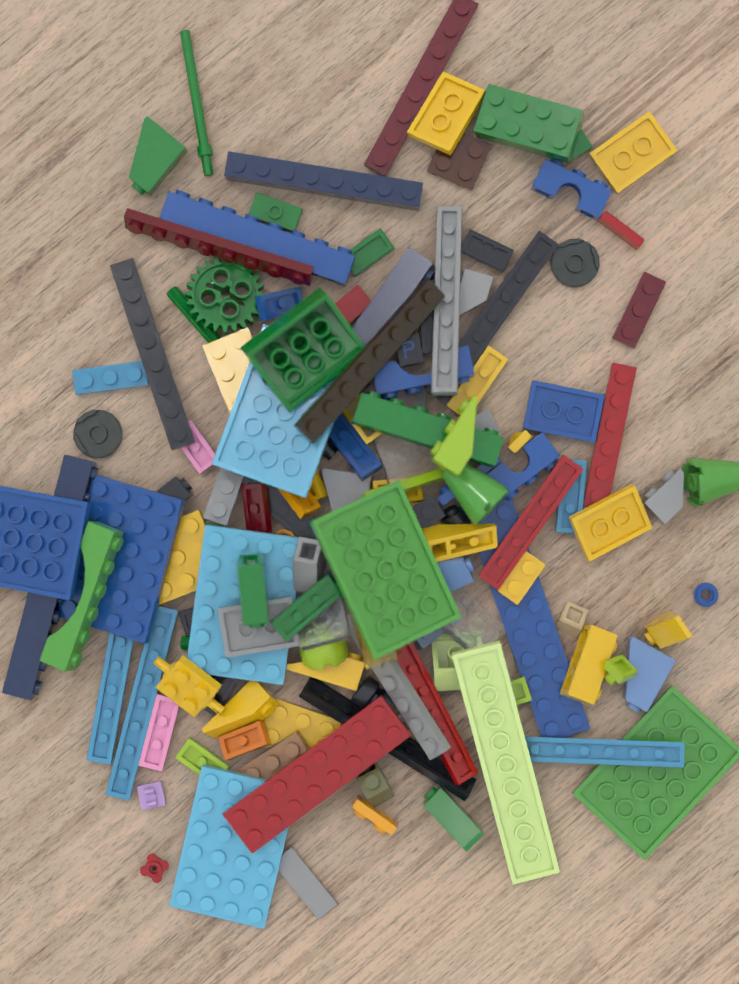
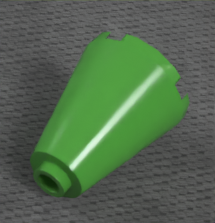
[682,458,739,507]
[441,463,510,526]

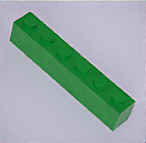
[351,391,504,468]

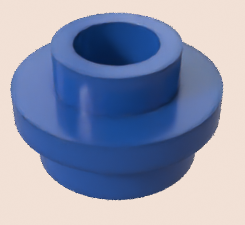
[693,582,718,607]

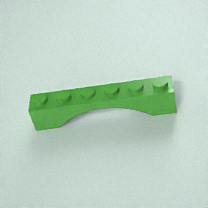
[39,521,124,672]

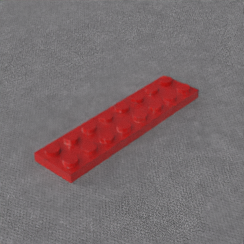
[222,695,411,854]

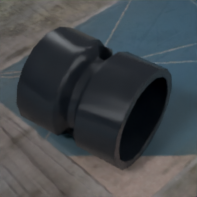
[350,675,393,709]

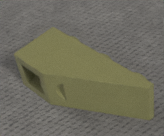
[356,761,395,807]

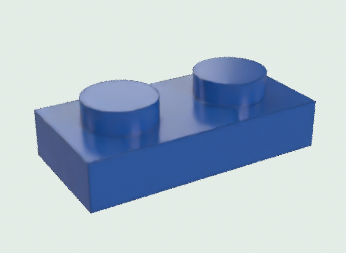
[255,287,303,321]

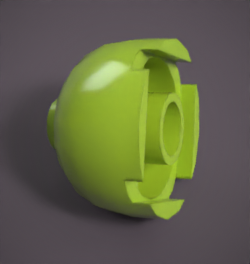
[299,623,349,670]

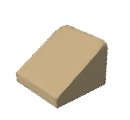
[555,601,589,637]

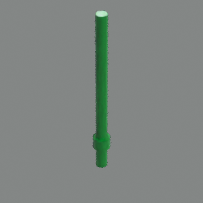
[180,30,214,176]

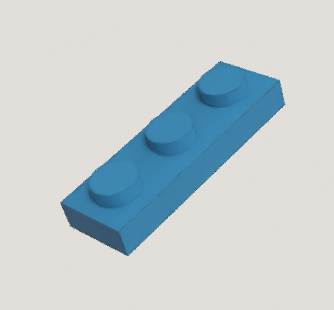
[72,361,149,395]
[555,459,587,533]

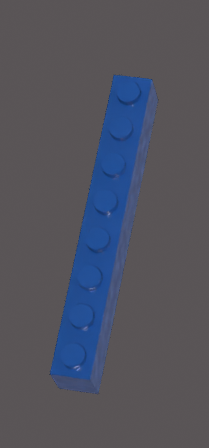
[160,190,355,287]

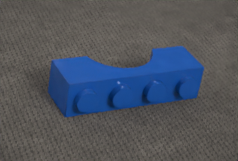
[373,346,474,400]

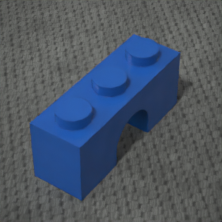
[531,159,612,221]
[486,432,560,501]

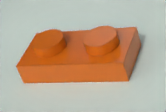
[218,721,271,760]

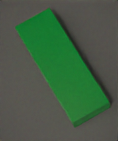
[270,574,342,642]

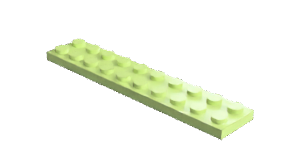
[451,640,560,885]

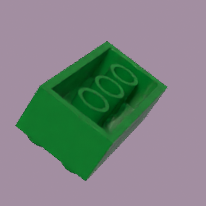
[474,84,585,164]

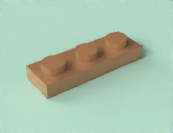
[237,730,310,779]

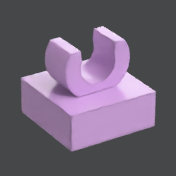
[137,780,167,810]

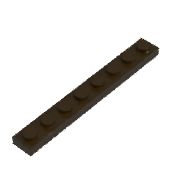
[294,278,445,444]

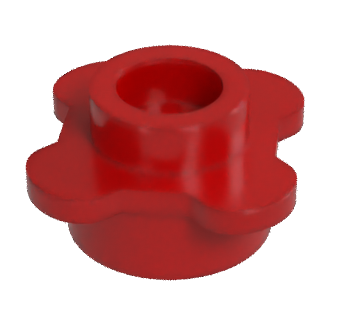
[140,854,169,883]

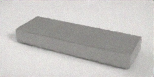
[278,846,338,920]

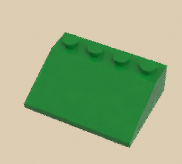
[240,287,365,412]

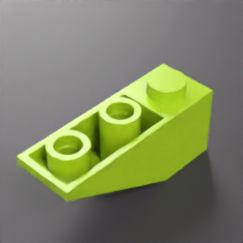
[430,396,477,477]

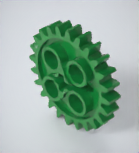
[185,257,265,335]

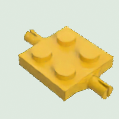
[153,655,225,717]

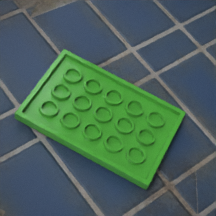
[310,480,461,660]
[572,685,739,860]

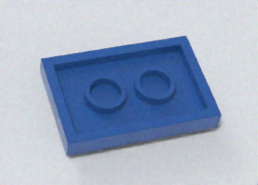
[522,380,605,443]

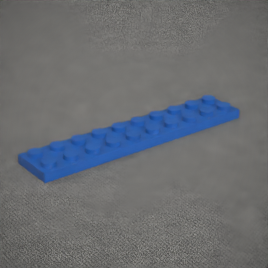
[478,498,590,738]

